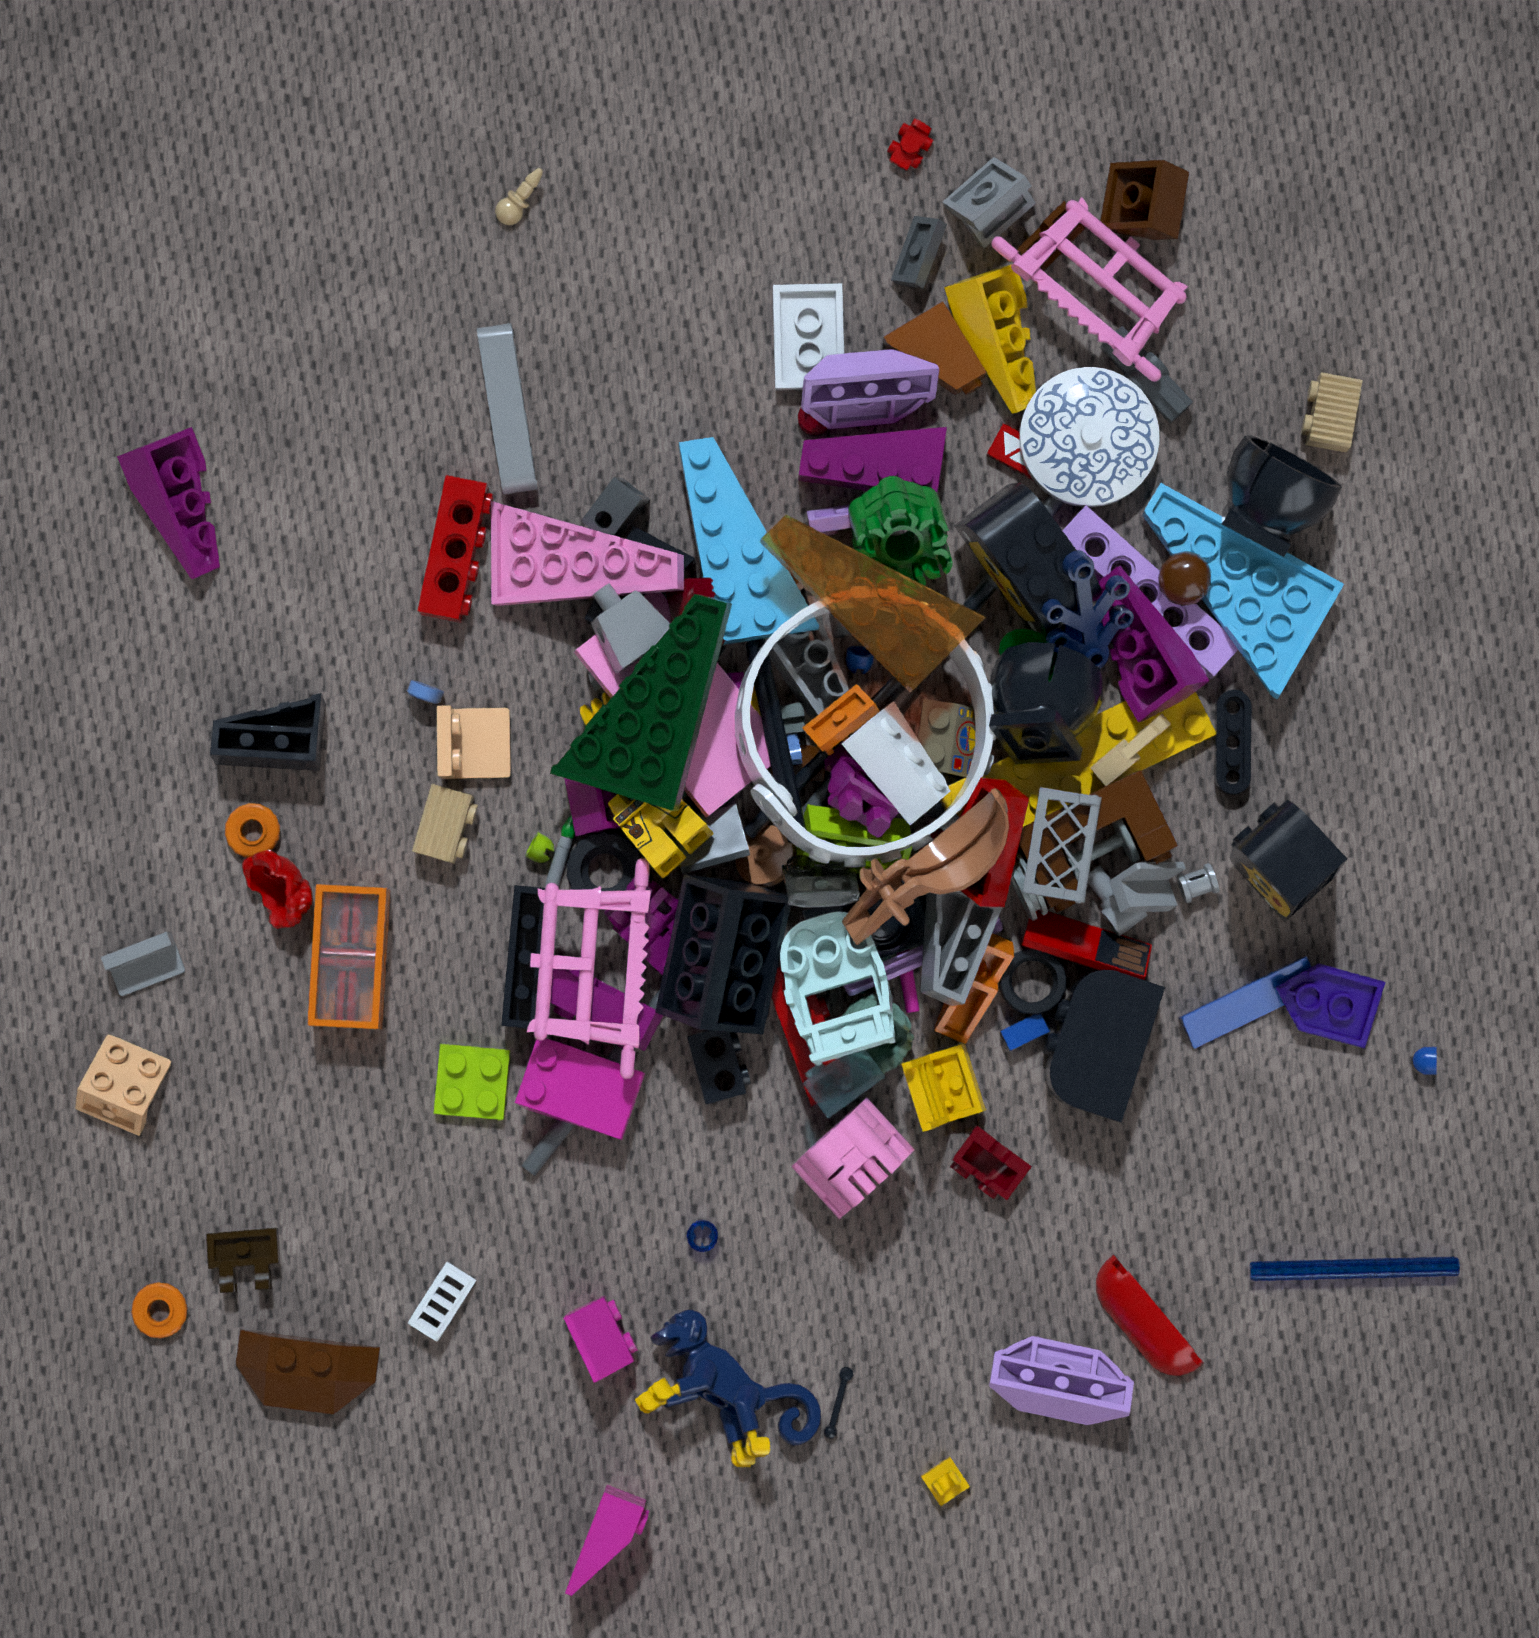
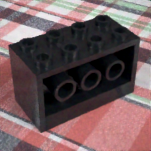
[655,874,793,1035]

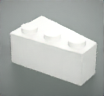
[842,701,951,825]

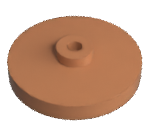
[736,825,796,887]

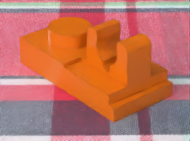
[802,684,880,755]

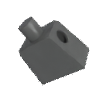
[582,477,650,537]

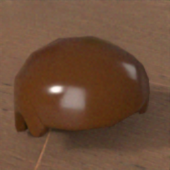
[1158,551,1211,606]

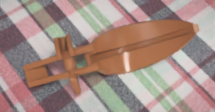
[842,788,1009,945]

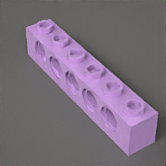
[1063,505,1238,679]

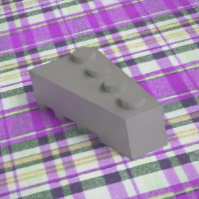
[764,578,849,720]

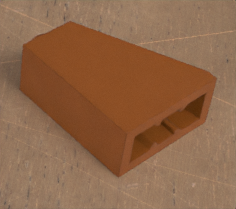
[883,301,986,395]

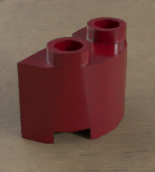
[950,1125,1032,1200]

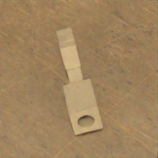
[1091,713,1171,786]

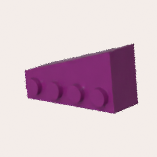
[798,427,947,492]

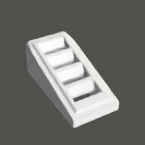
[408,1262,477,1341]

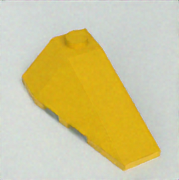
[944,264,1036,414]

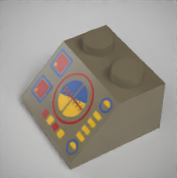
[917,699,976,779]

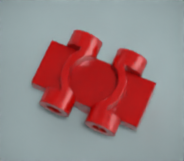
[887,119,934,171]

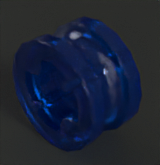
[687,1220,718,1252]

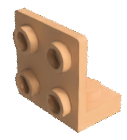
[437,706,511,779]
[75,1035,171,1136]

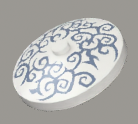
[1019,367,1159,507]

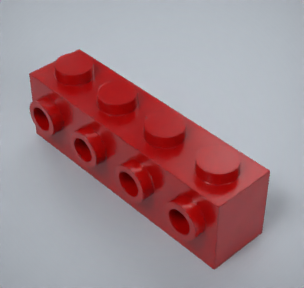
[771,967,855,1106]

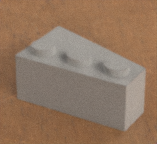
[921,891,1002,1006]

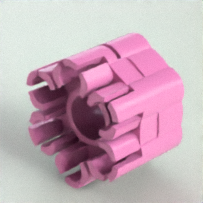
[791,1097,915,1219]

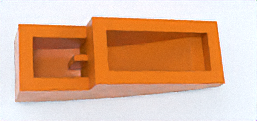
[934,933,1014,1044]

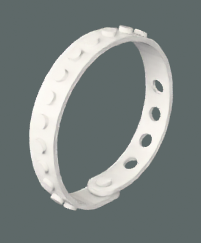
[734,586,996,867]

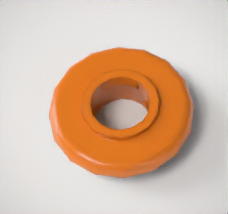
[225,803,280,858]
[131,1282,188,1339]

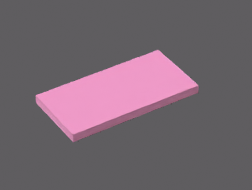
[574,592,771,817]

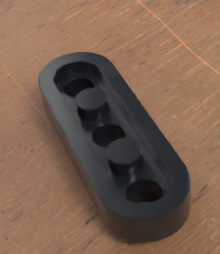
[1215,690,1252,795]

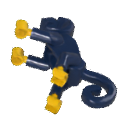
[635,1310,821,1467]

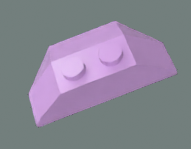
[801,349,939,429]
[989,1336,1134,1425]

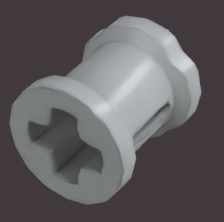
[1176,863,1220,904]

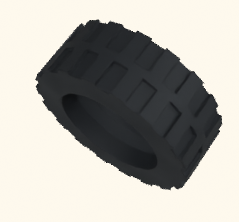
[566,832,642,891]

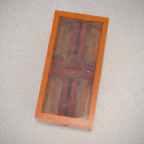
[307,884,391,1029]

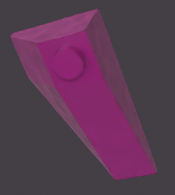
[117,427,220,579]
[1097,566,1209,723]

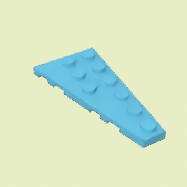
[678,437,819,645]

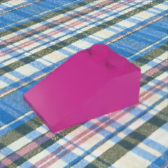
[515,1039,645,1140]
[565,1485,650,1596]

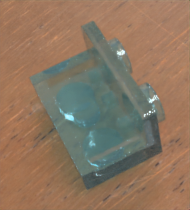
[803,1049,885,1119]

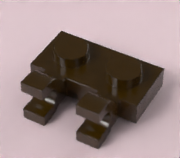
[206,1228,280,1293]

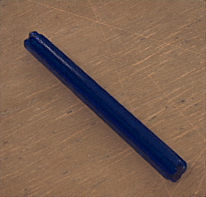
[1249,1257,1460,1281]

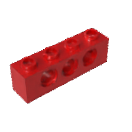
[417,475,494,623]

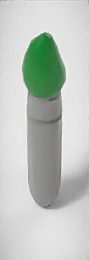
[545,815,576,887]

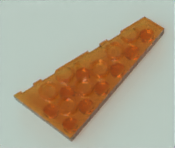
[759,515,986,693]

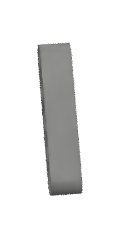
[477,323,538,495]

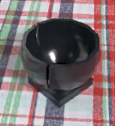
[1222,435,1342,557]
[989,642,1103,765]

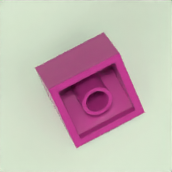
[563,1295,638,1383]

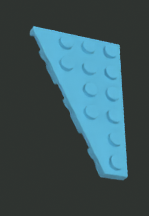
[1142,483,1344,699]

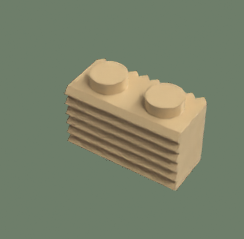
[1301,372,1362,452]
[412,784,478,864]

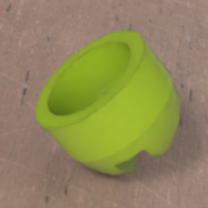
[525,832,555,863]

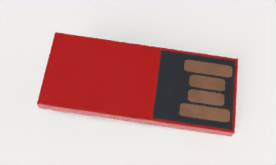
[1022,910,1152,980]

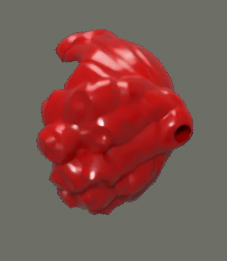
[242,850,313,929]

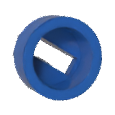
[846,646,874,674]
[1412,1047,1437,1075]

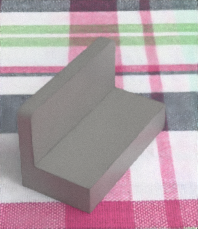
[1109,862,1186,913]
[101,932,185,996]

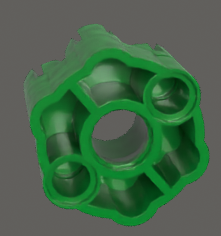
[848,476,953,598]

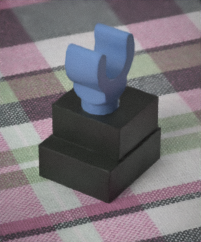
[780,702,806,765]

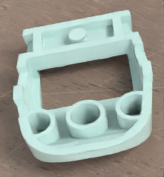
[780,912,895,1066]

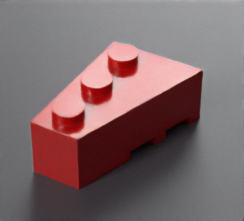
[958,778,1029,907]

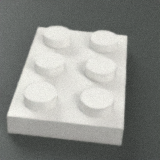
[773,283,844,391]

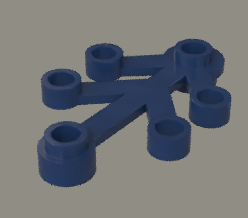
[1042,550,1134,668]

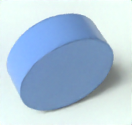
[407,680,444,704]

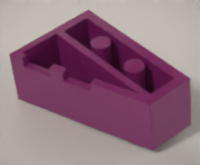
[550,969,663,1052]

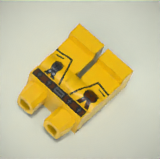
[608,794,714,878]

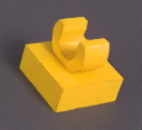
[921,1456,970,1506]

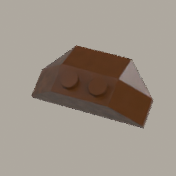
[235,1329,380,1415]

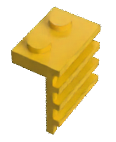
[901,1043,986,1132]

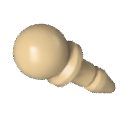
[495,168,543,225]

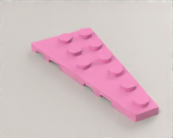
[491,501,684,606]

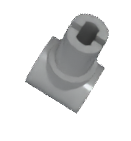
[1088,866,1147,936]

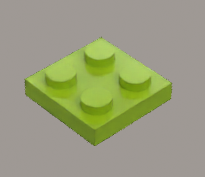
[433,1044,511,1120]

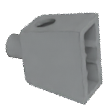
[591,583,670,675]

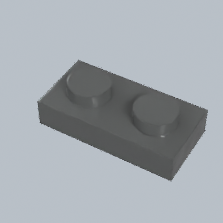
[891,216,947,289]

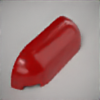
[1096,1255,1204,1376]

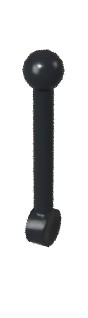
[824,1367,853,1439]

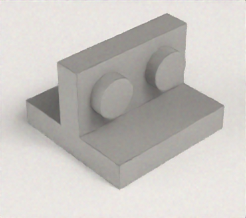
[942,157,1036,248]

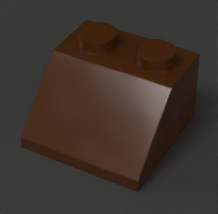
[1100,160,1189,240]

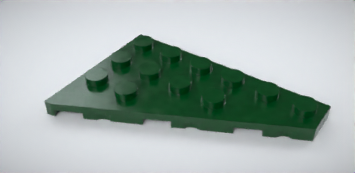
[550,594,732,811]

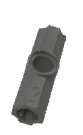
[1100,326,1193,424]

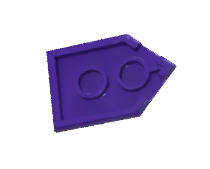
[1275,963,1386,1049]

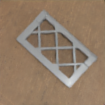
[1022,787,1102,903]

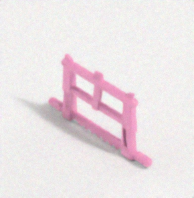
[992,197,1188,382]
[527,858,651,1079]

